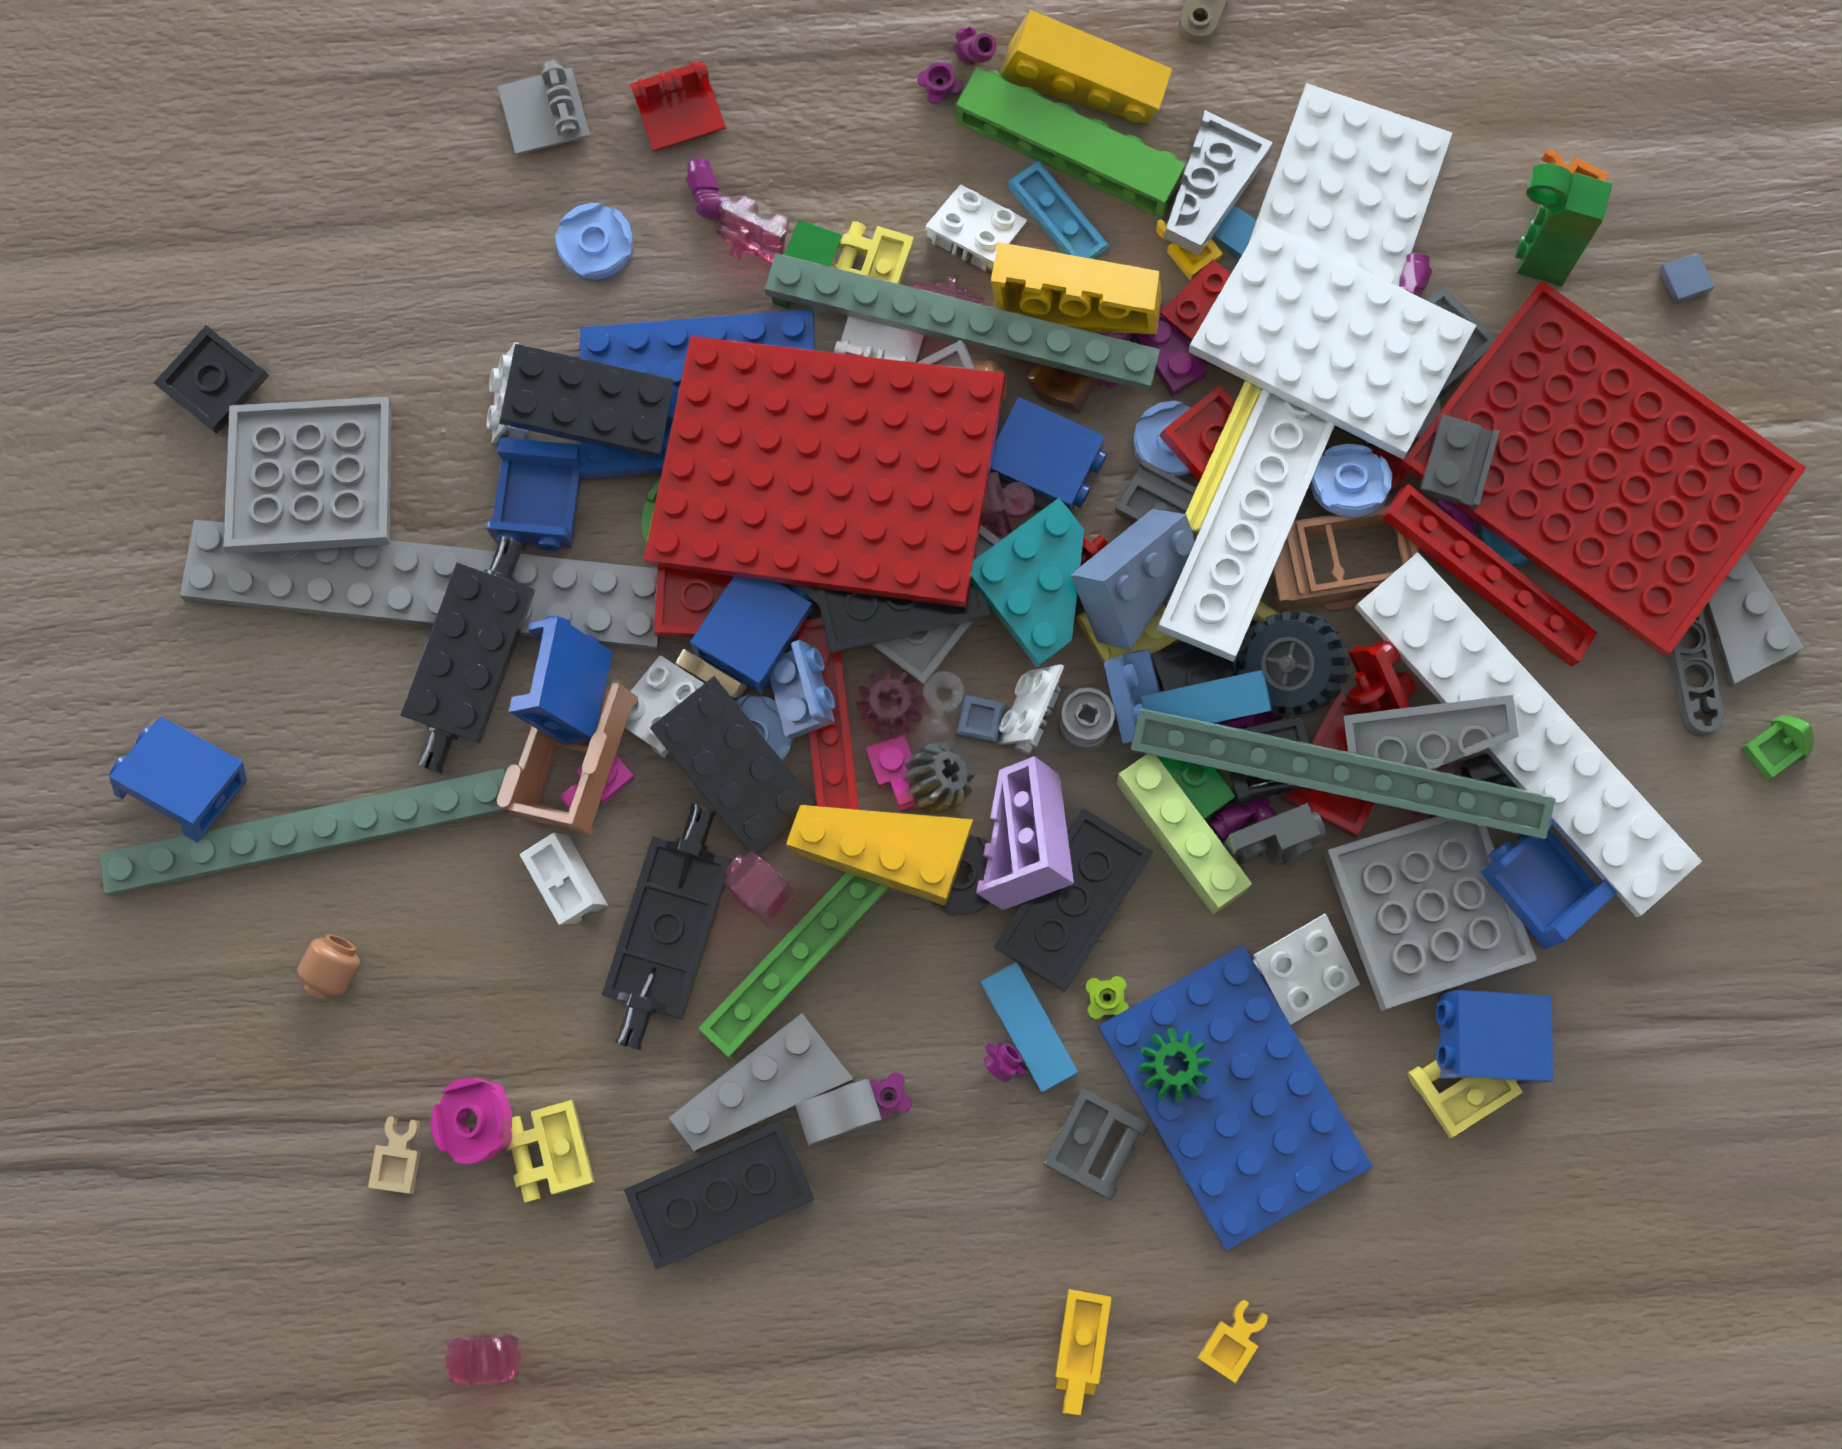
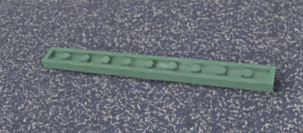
[765,253,1160,391]
[1131,708,1556,839]
[99,768,508,896]

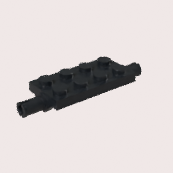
[400,536,536,774]
[601,804,732,1051]

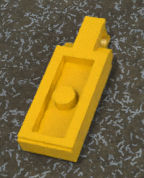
[1055,1289,1111,1416]

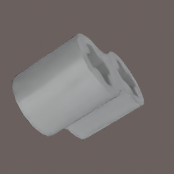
[795,1079,882,1146]

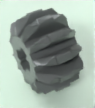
[903,741,974,814]

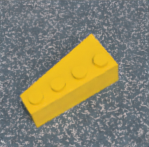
[1000,9,1172,124]
[991,242,1162,334]
[786,805,973,906]

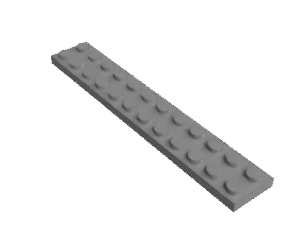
[180,519,661,651]

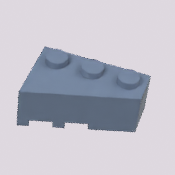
[1071,509,1196,650]

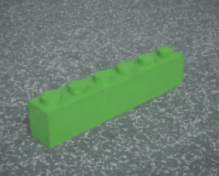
[956,67,1186,219]

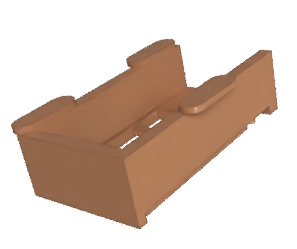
[1272,505,1418,612]
[497,683,638,836]

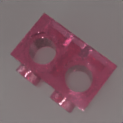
[724,850,795,927]

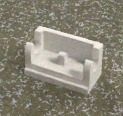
[519,832,608,926]

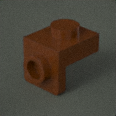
[1027,363,1098,412]

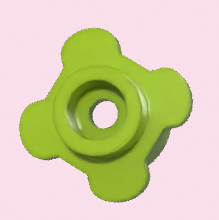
[1085,976,1129,1019]

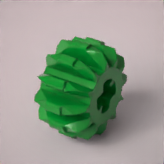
[1138,1028,1211,1102]

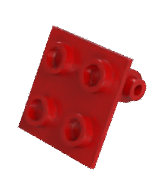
[630,61,726,152]
[1160,259,1231,363]

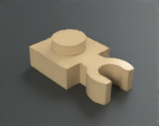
[675,649,748,699]
[368,1116,421,1194]

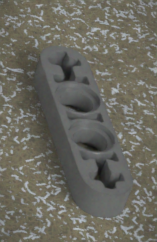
[1668,610,1724,737]

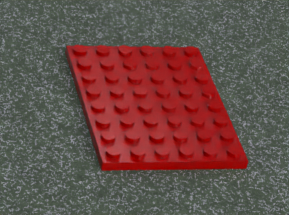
[1400,280,1806,657]
[644,336,1006,607]

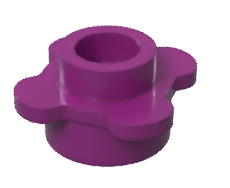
[917,61,962,104]
[984,1042,1027,1082]
[870,1072,912,1121]

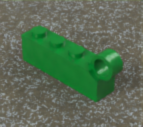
[1514,164,1613,286]

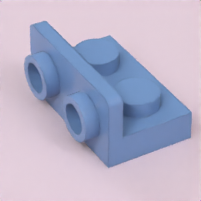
[769,640,835,739]
[1104,649,1160,743]

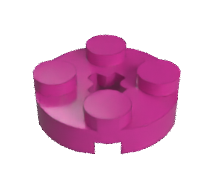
[431,1078,512,1164]

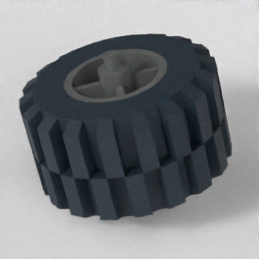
[1238,612,1350,715]

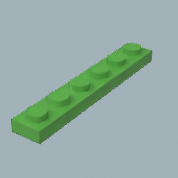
[698,872,891,1059]

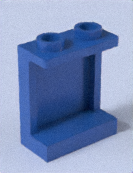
[988,397,1108,512]
[487,437,582,551]
[690,577,814,694]
[509,616,612,745]
[109,716,247,843]
[1480,817,1617,950]
[1436,990,1554,1084]

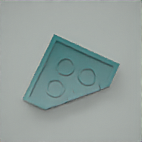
[971,498,1084,668]

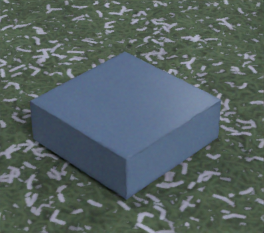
[1659,252,1714,304]
[956,694,1004,745]

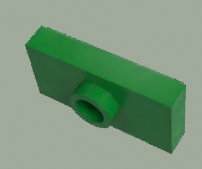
[1156,755,1236,820]

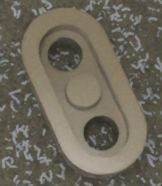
[1179,0,1228,44]

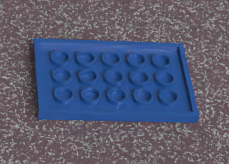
[580,309,816,479]
[1098,945,1373,1251]

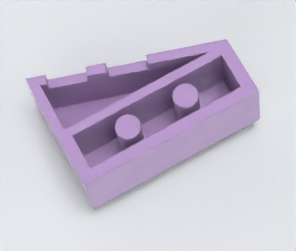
[976,756,1074,910]

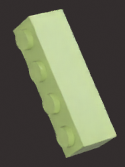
[1115,753,1252,915]

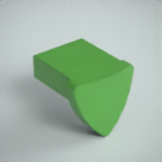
[1741,715,1814,781]

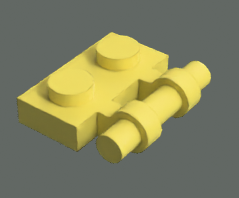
[832,222,914,284]
[506,1100,595,1203]

